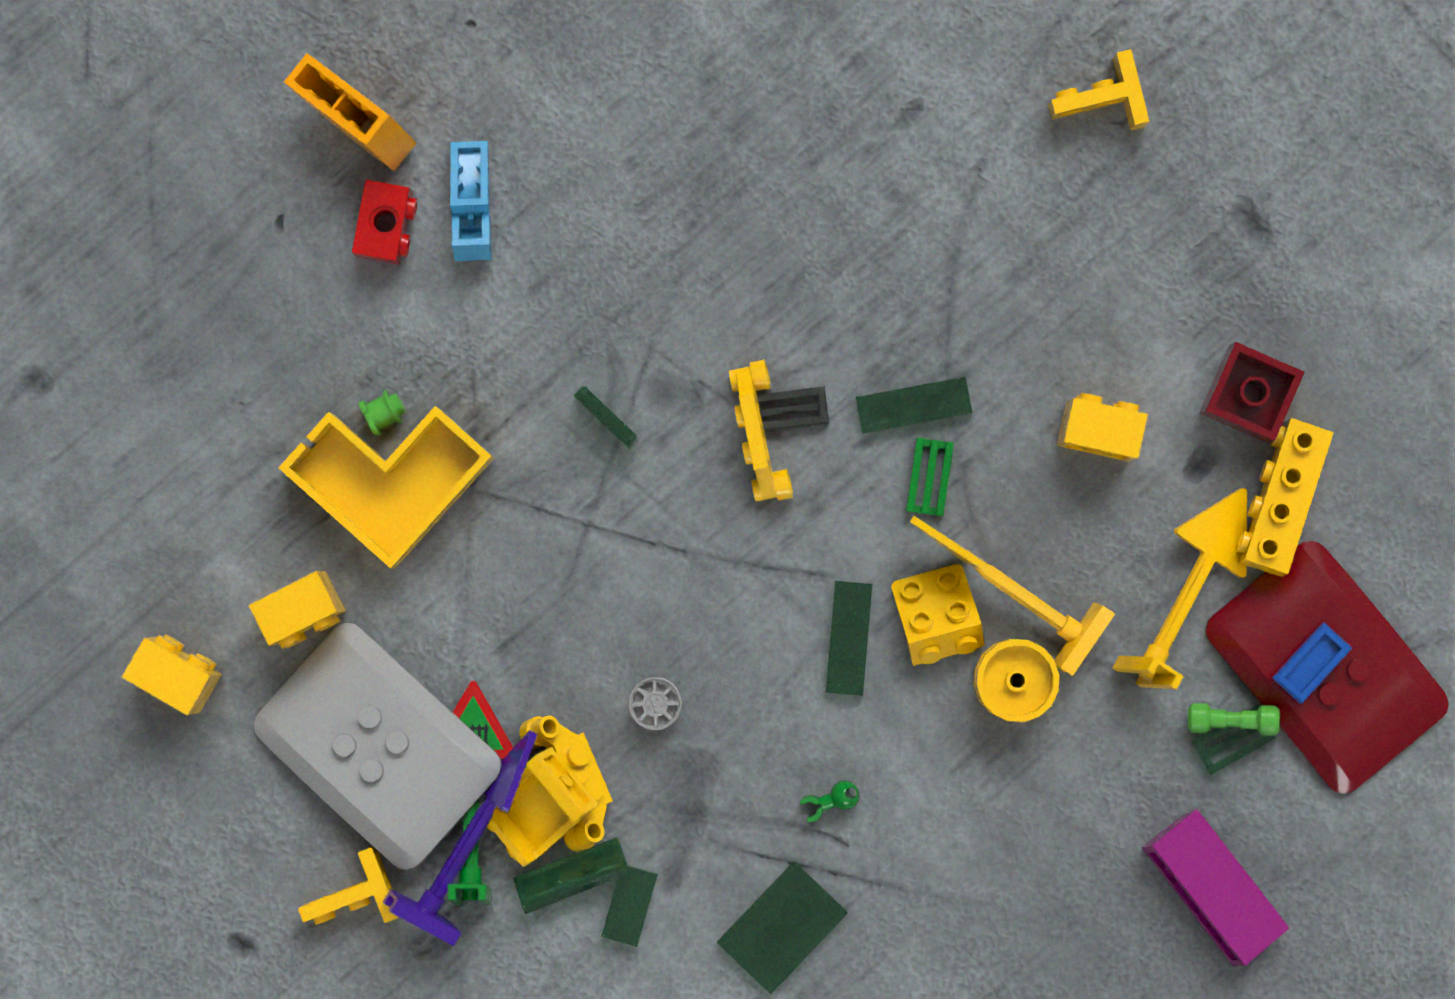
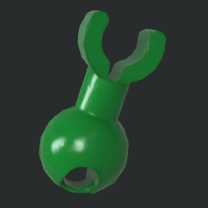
[800,780,860,823]

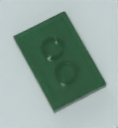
[717,860,848,994]

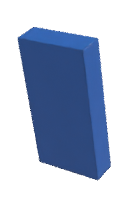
[1272,622,1352,704]

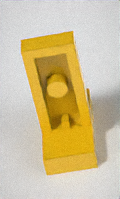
[1048,49,1150,131]
[298,846,399,925]

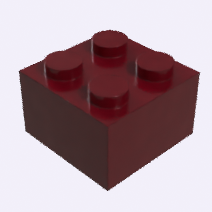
[1199,342,1305,443]

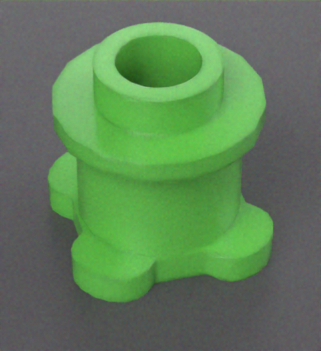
[358,390,406,436]

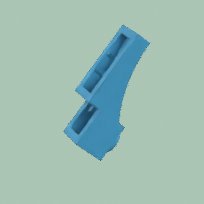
[450,141,492,261]

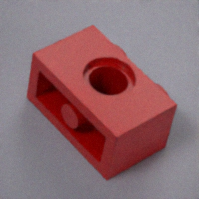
[352,179,418,265]

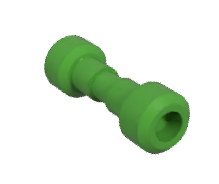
[1188,703,1280,736]

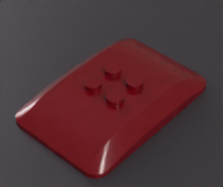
[1205,541,1449,794]

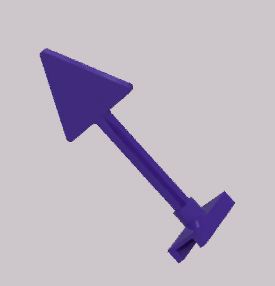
[383,730,537,946]

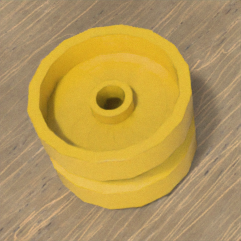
[973,639,1059,722]

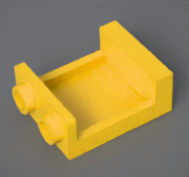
[487,747,599,867]

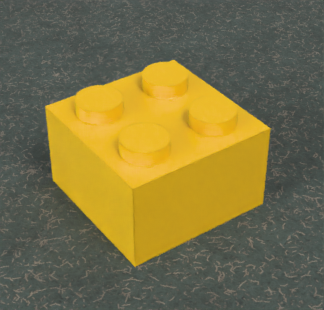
[1056,393,1148,462]
[249,571,346,649]
[122,634,222,715]

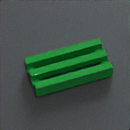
[906,437,954,517]

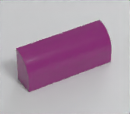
[1142,809,1289,966]

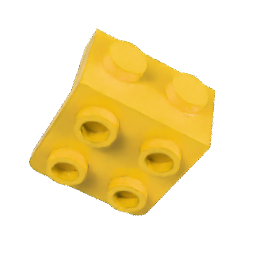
[891,564,985,666]

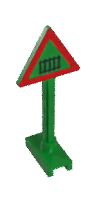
[448,681,513,905]

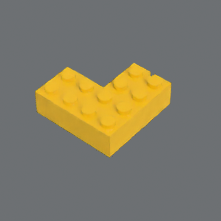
[278,406,494,569]

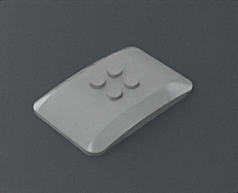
[254,623,502,870]

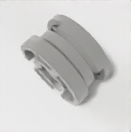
[629,677,682,730]

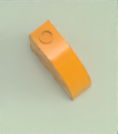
[284,53,417,172]

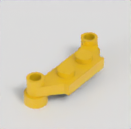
[729,359,793,502]
[519,716,613,852]

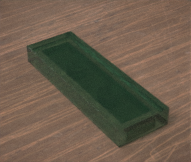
[856,376,973,434]
[826,581,872,696]
[513,837,631,914]

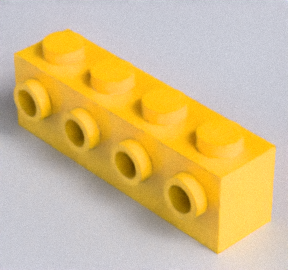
[1236,418,1334,577]

